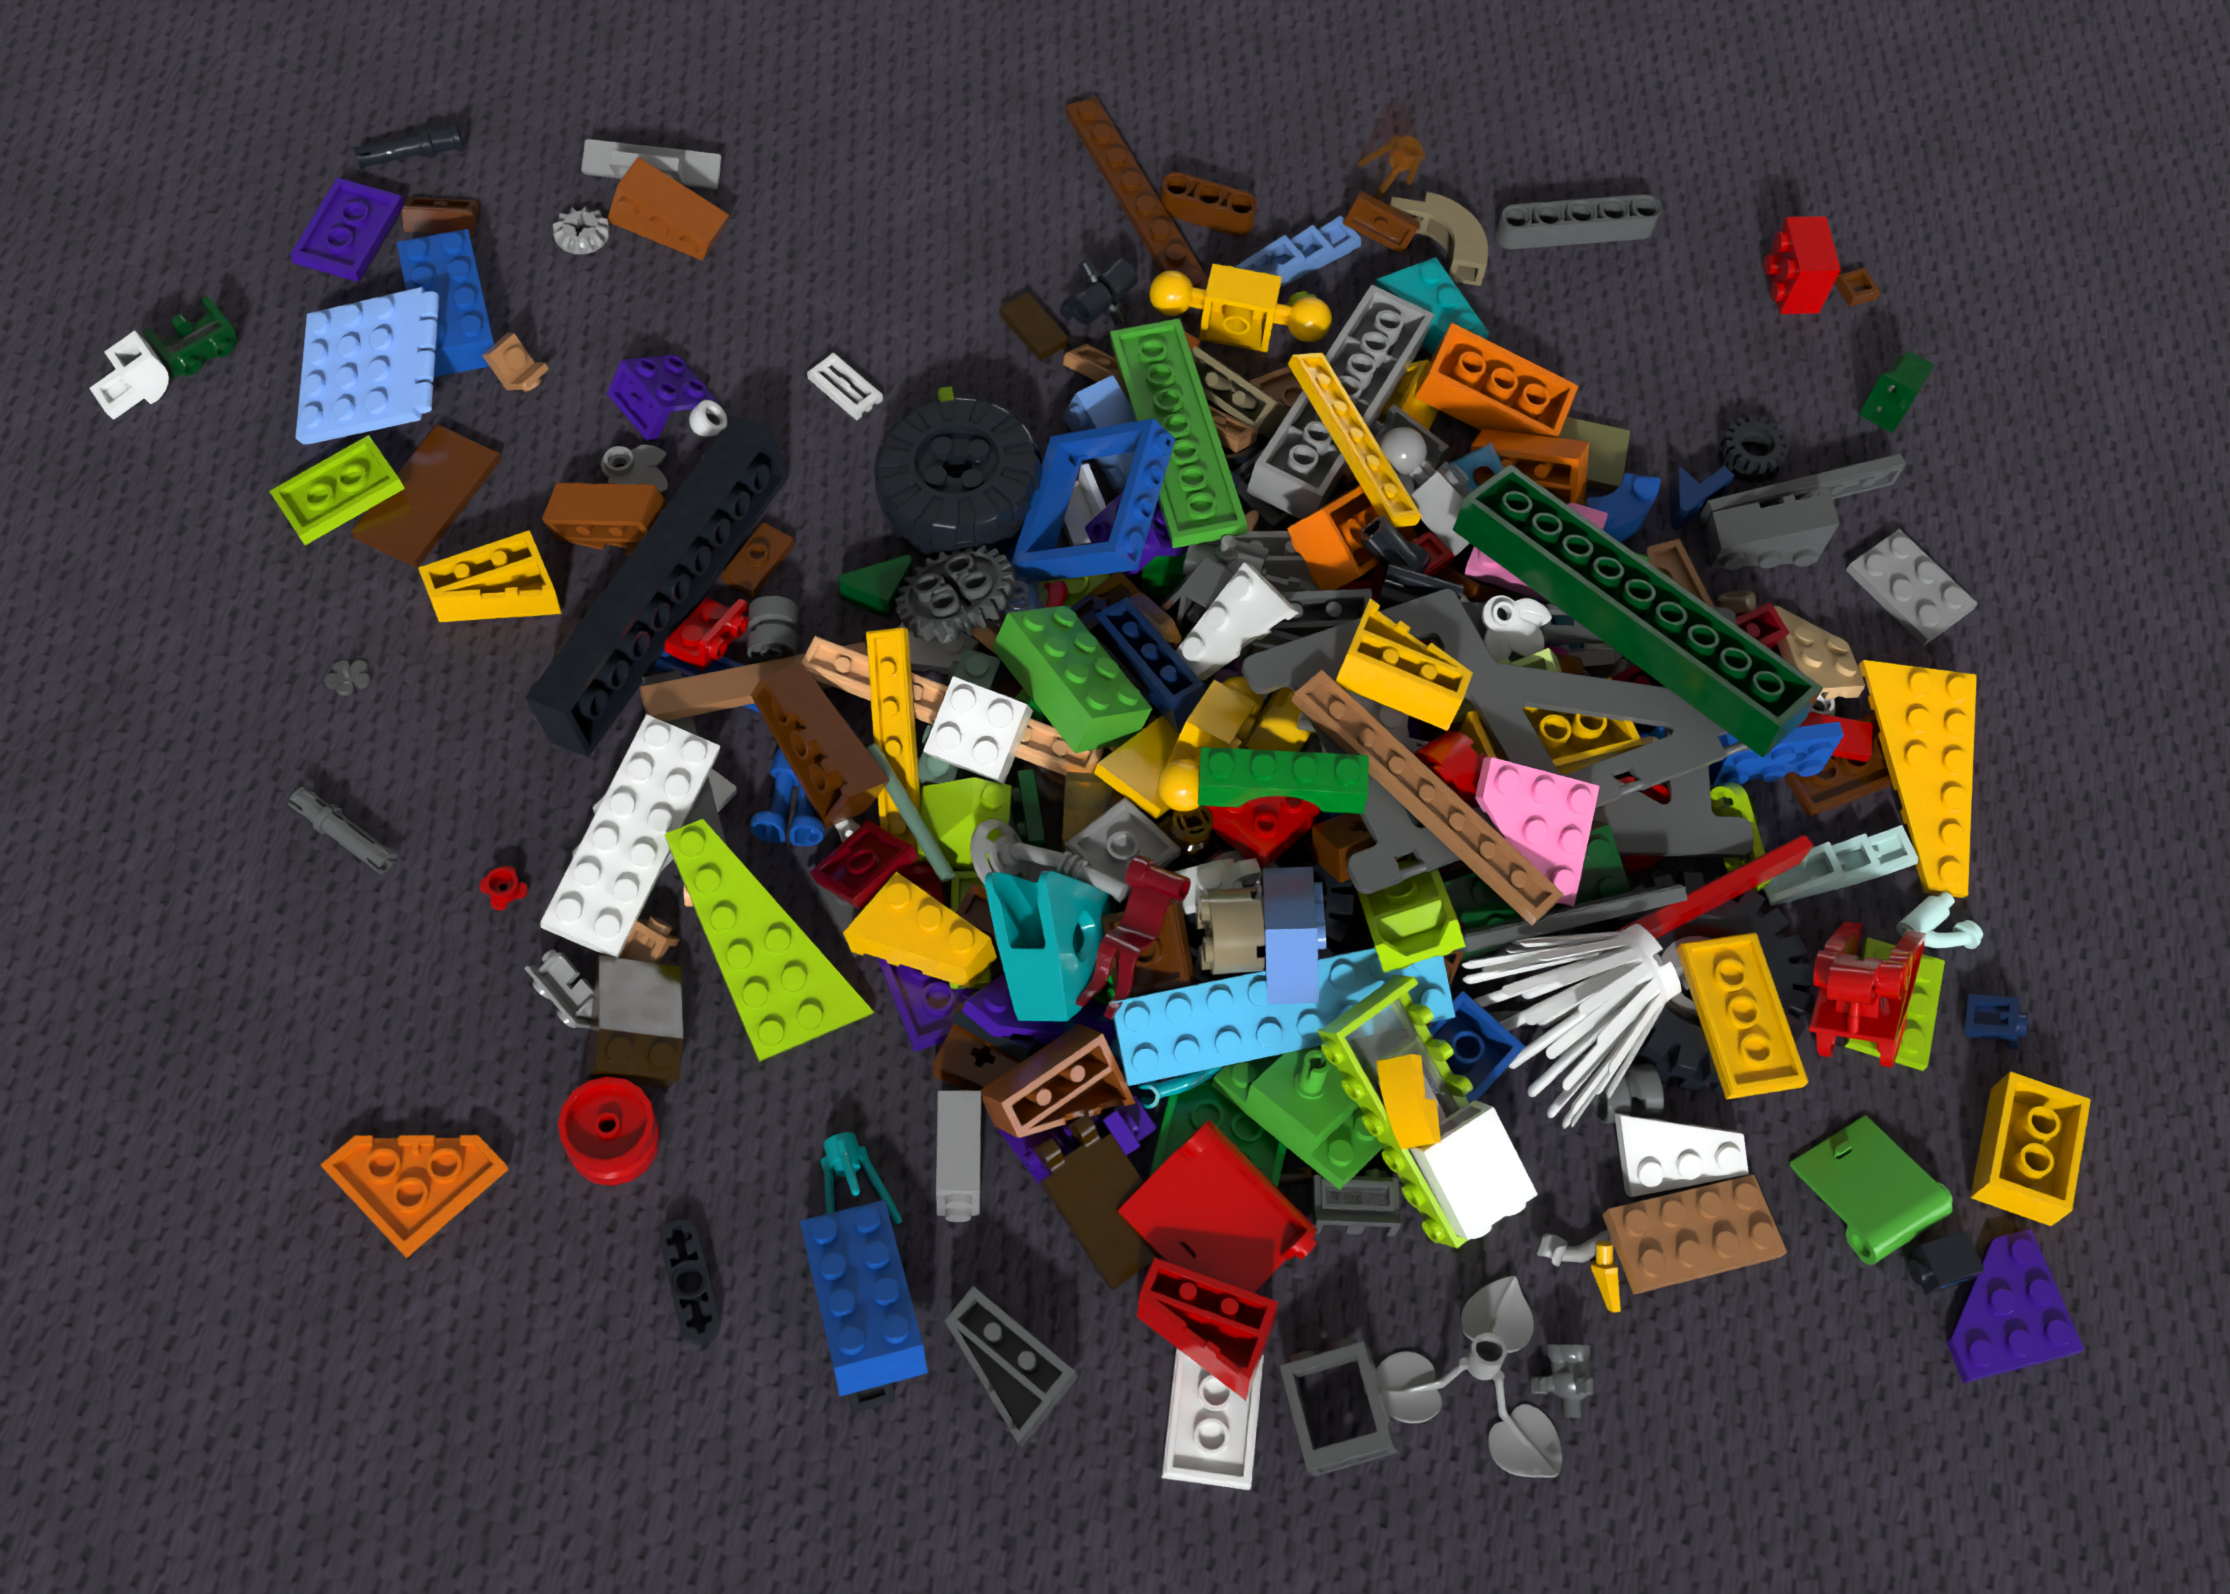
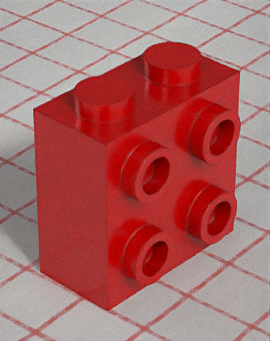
[1206,796,1320,872]

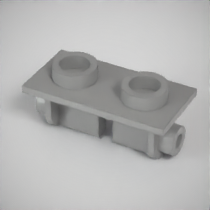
[524,949,594,1029]

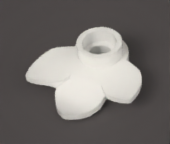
[1481,595,1552,662]

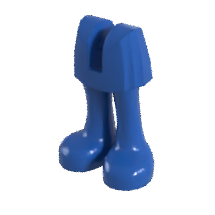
[750,747,825,847]

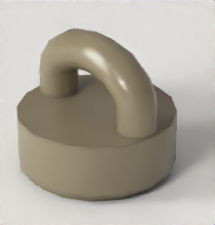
[1718,591,1757,614]

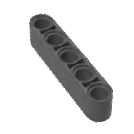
[1495,194,1662,249]

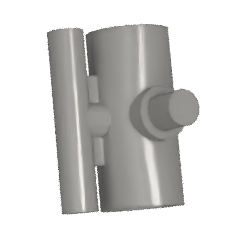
[1182,535,1269,576]

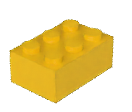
[1970,1071,2091,1226]

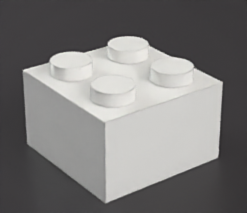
[923,676,1033,784]

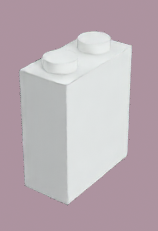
[1408,1100,1538,1240]

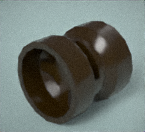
[1169,806,1213,857]

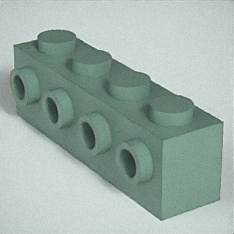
[917,648,1001,798]

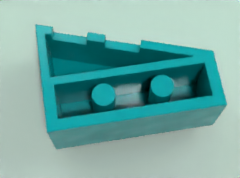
[1375,257,1489,354]

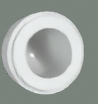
[689,400,727,437]

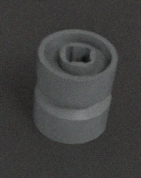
[747,596,798,663]
[1589,1063,1664,1124]

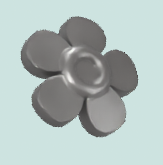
[324,660,370,696]

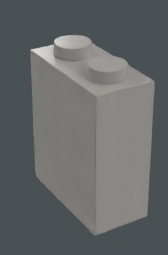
[936,1091,981,1222]

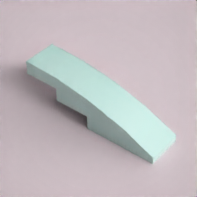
[1763,825,1919,906]

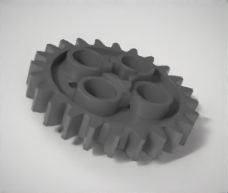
[895,545,1017,643]

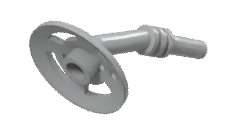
[970,819,1128,899]

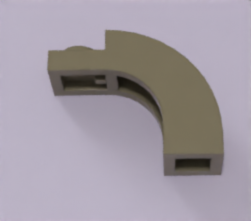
[1390,192,1488,286]

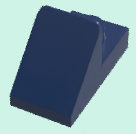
[1670,466,1735,530]

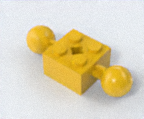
[1149,263,1332,353]
[1157,676,1264,812]

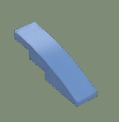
[1235,215,1361,287]

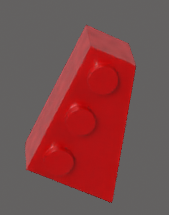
[1137,1257,1278,1401]

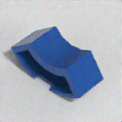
[1584,473,1661,542]

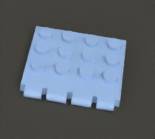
[296,287,439,444]

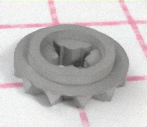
[553,206,610,254]

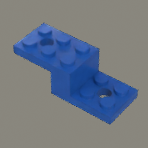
[1633,722,1844,786]

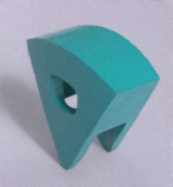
[985,871,1114,1021]

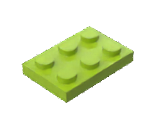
[269,435,405,545]
[1844,937,1945,1071]

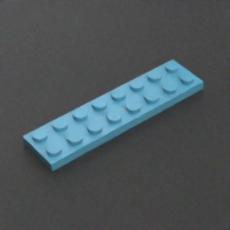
[1112,947,1455,1086]

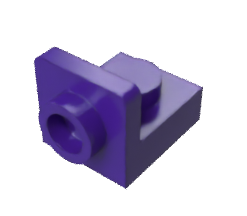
[1099,1095,1156,1155]

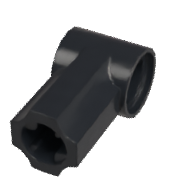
[1359,516,1431,580]

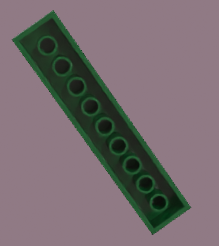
[1453,464,1823,758]

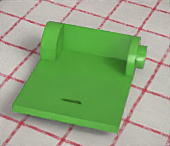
[1790,1115,1952,1265]

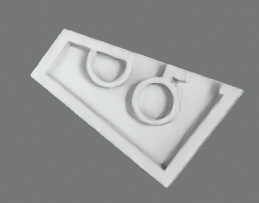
[1176,562,1299,680]
[1614,1113,1749,1197]

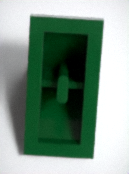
[837,555,912,620]

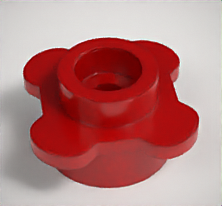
[479,865,528,911]

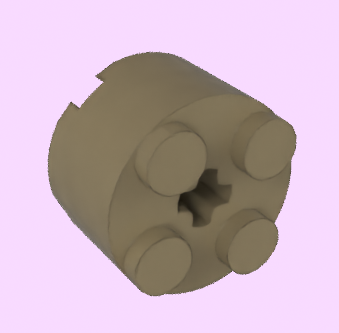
[1195,887,1265,975]

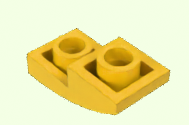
[1376,1054,1441,1149]

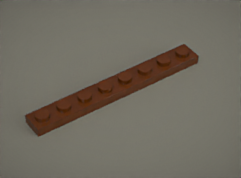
[1065,96,1209,290]

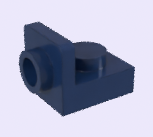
[1964,994,2029,1050]

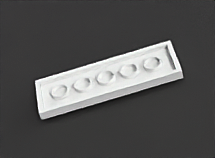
[540,714,720,958]

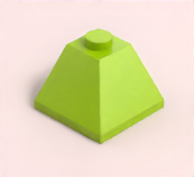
[916,777,1012,872]

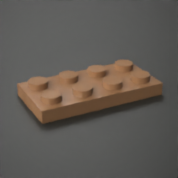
[1602,1174,1787,1295]

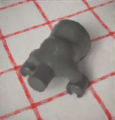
[1530,1344,1594,1418]

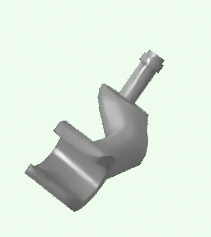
[1536,1229,1615,1266]

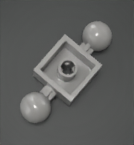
[1380,427,1473,556]

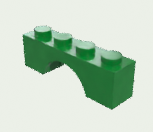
[1198,747,1369,814]

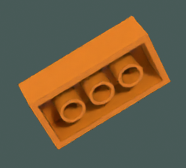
[1414,323,1578,438]
[1287,485,1417,591]

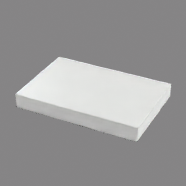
[1161,1348,1264,1490]

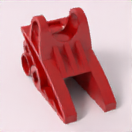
[1809,922,1926,1068]

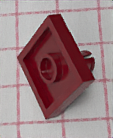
[810,820,919,910]

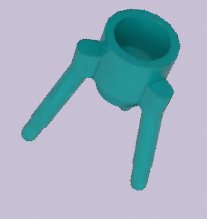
[820,1132,902,1224]

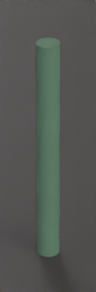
[866,744,955,883]

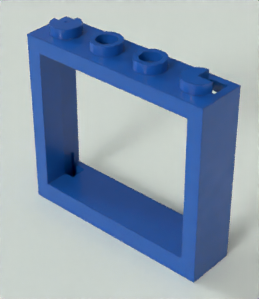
[1011,418,1175,583]

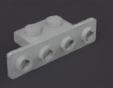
[581,139,722,189]

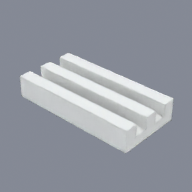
[807,352,883,420]

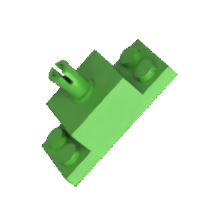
[1212,1046,1383,1190]

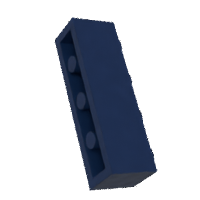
[1095,597,1206,734]

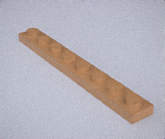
[1291,670,1564,926]

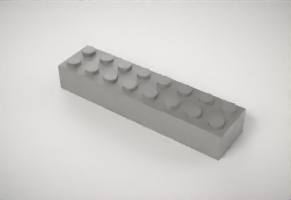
[1246,284,1435,519]

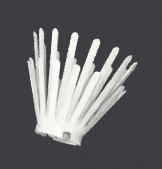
[1462,924,1681,1129]

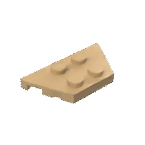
[1773,605,1866,699]

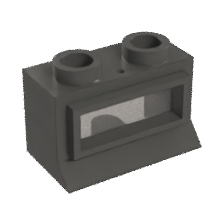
[1310,1169,1402,1237]

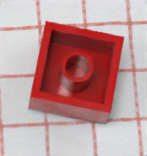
[1764,216,1841,314]

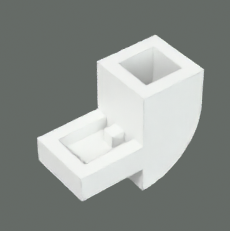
[90,331,169,420]

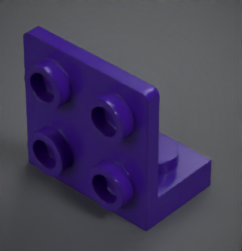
[607,355,716,441]
[1085,492,1189,580]

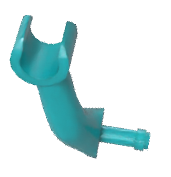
[1139,1066,1223,1109]

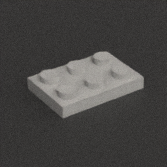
[1846,529,1978,646]

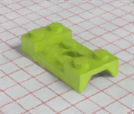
[1357,852,1466,973]

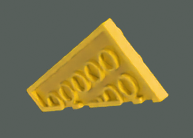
[1858,660,1976,898]

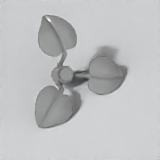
[1364,1276,1562,1478]

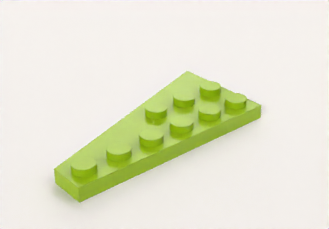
[664,819,874,1062]

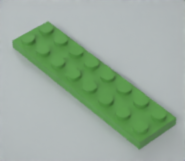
[1110,318,1247,548]

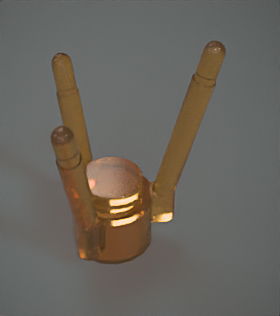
[1357,135,1426,200]

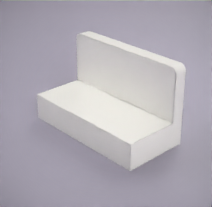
[1062,463,1106,547]

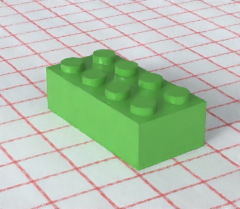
[992,605,1152,753]

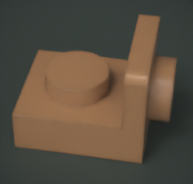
[482,333,549,392]
[619,916,680,964]

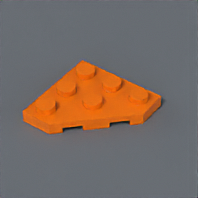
[320,1135,509,1259]

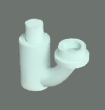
[1896,892,1983,949]

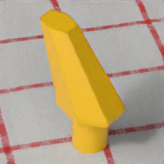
[1591,1241,1621,1313]

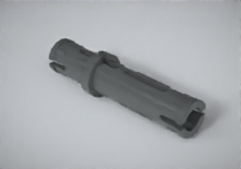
[288,786,397,875]

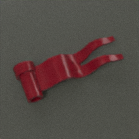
[1075,855,1191,1019]

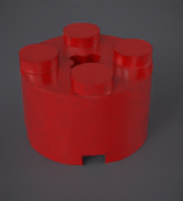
[1412,731,1487,809]

